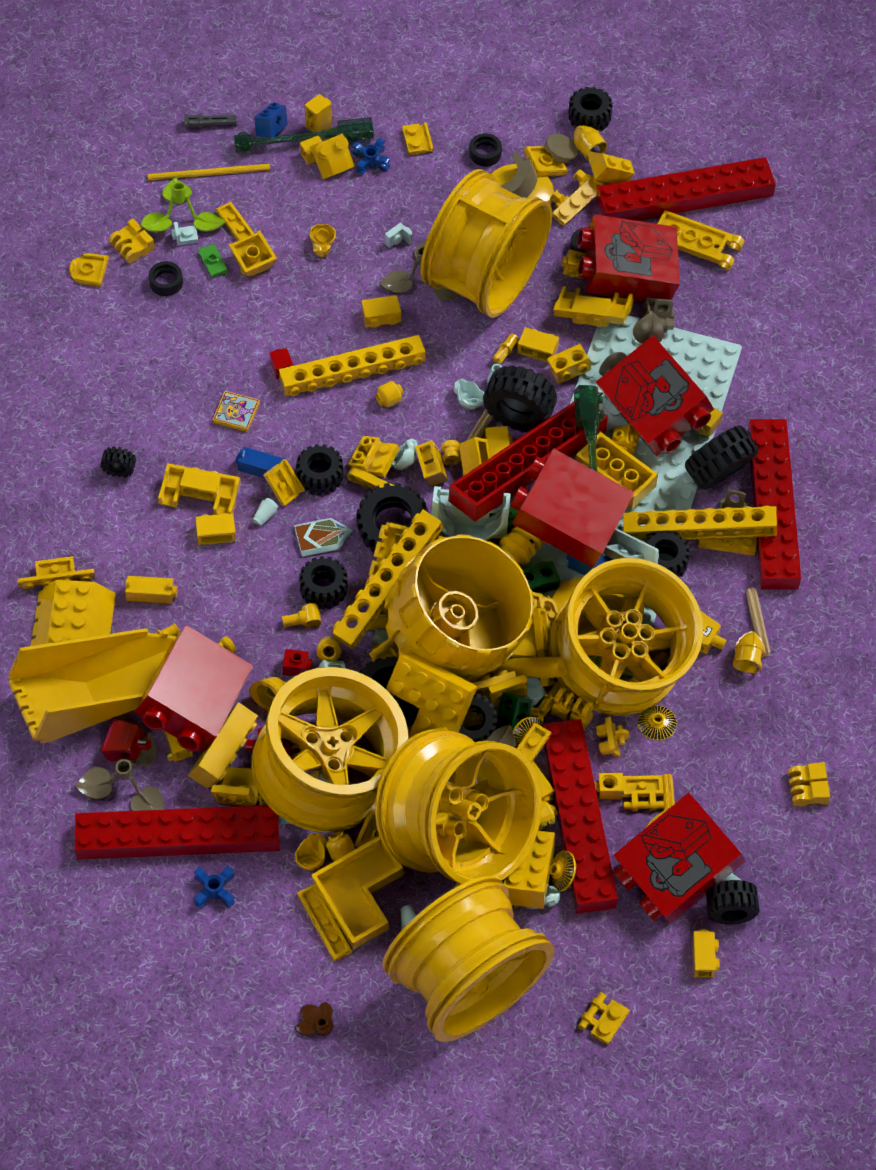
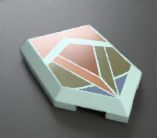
[294,518,353,558]

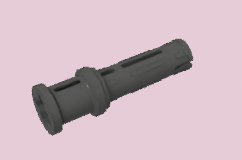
[184,113,237,129]

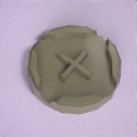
[544,133,579,163]

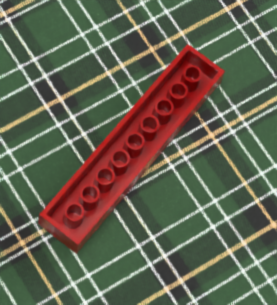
[596,157,776,221]
[448,397,608,522]
[747,419,801,590]
[542,719,618,914]
[75,805,280,860]

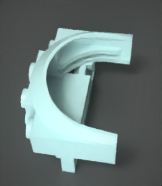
[432,486,511,541]

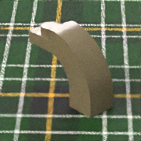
[501,152,537,198]

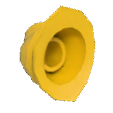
[248,677,286,712]

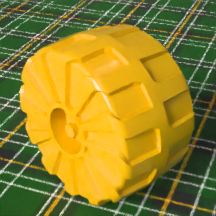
[384,534,534,683]

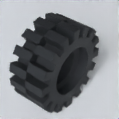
[100,446,136,478]

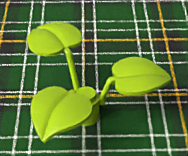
[141,177,225,232]

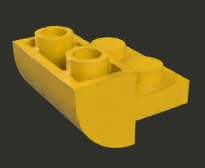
[348,436,400,478]

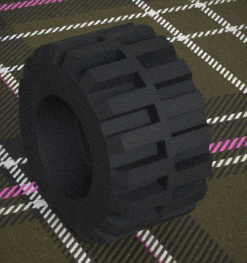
[568,87,613,131]
[296,444,343,496]
[644,531,690,577]
[299,556,348,609]
[459,694,497,742]
[706,880,760,925]

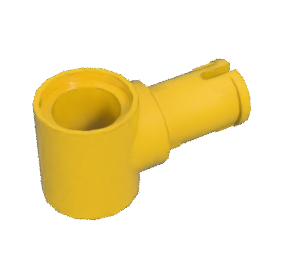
[282,603,322,629]

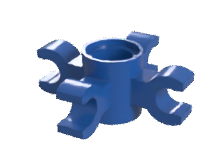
[352,138,390,175]
[194,866,235,909]

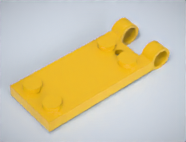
[657,210,745,270]

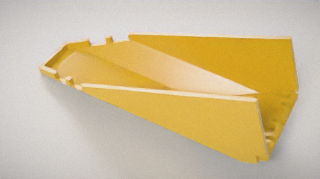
[8,628,176,743]

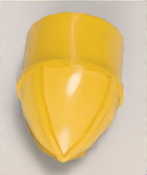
[574,126,608,161]
[733,631,765,673]

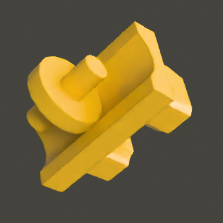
[596,717,630,757]

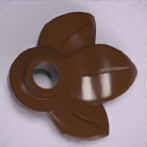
[295,1002,334,1036]

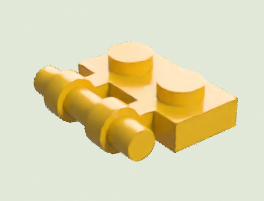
[623,775,664,812]
[578,992,630,1045]

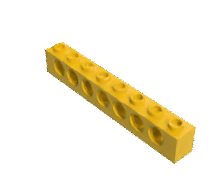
[279,335,426,396]
[623,506,777,541]
[332,510,443,650]

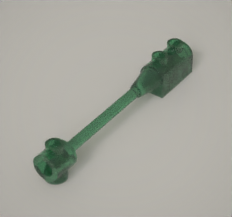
[234,117,374,153]
[574,385,605,472]

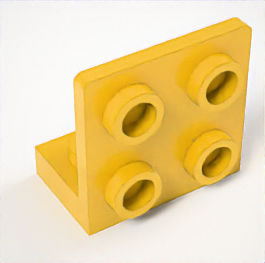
[211,767,259,806]

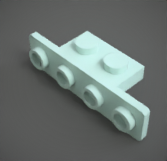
[604,528,659,564]

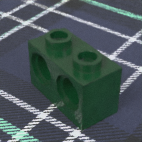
[521,561,560,594]
[495,693,533,730]

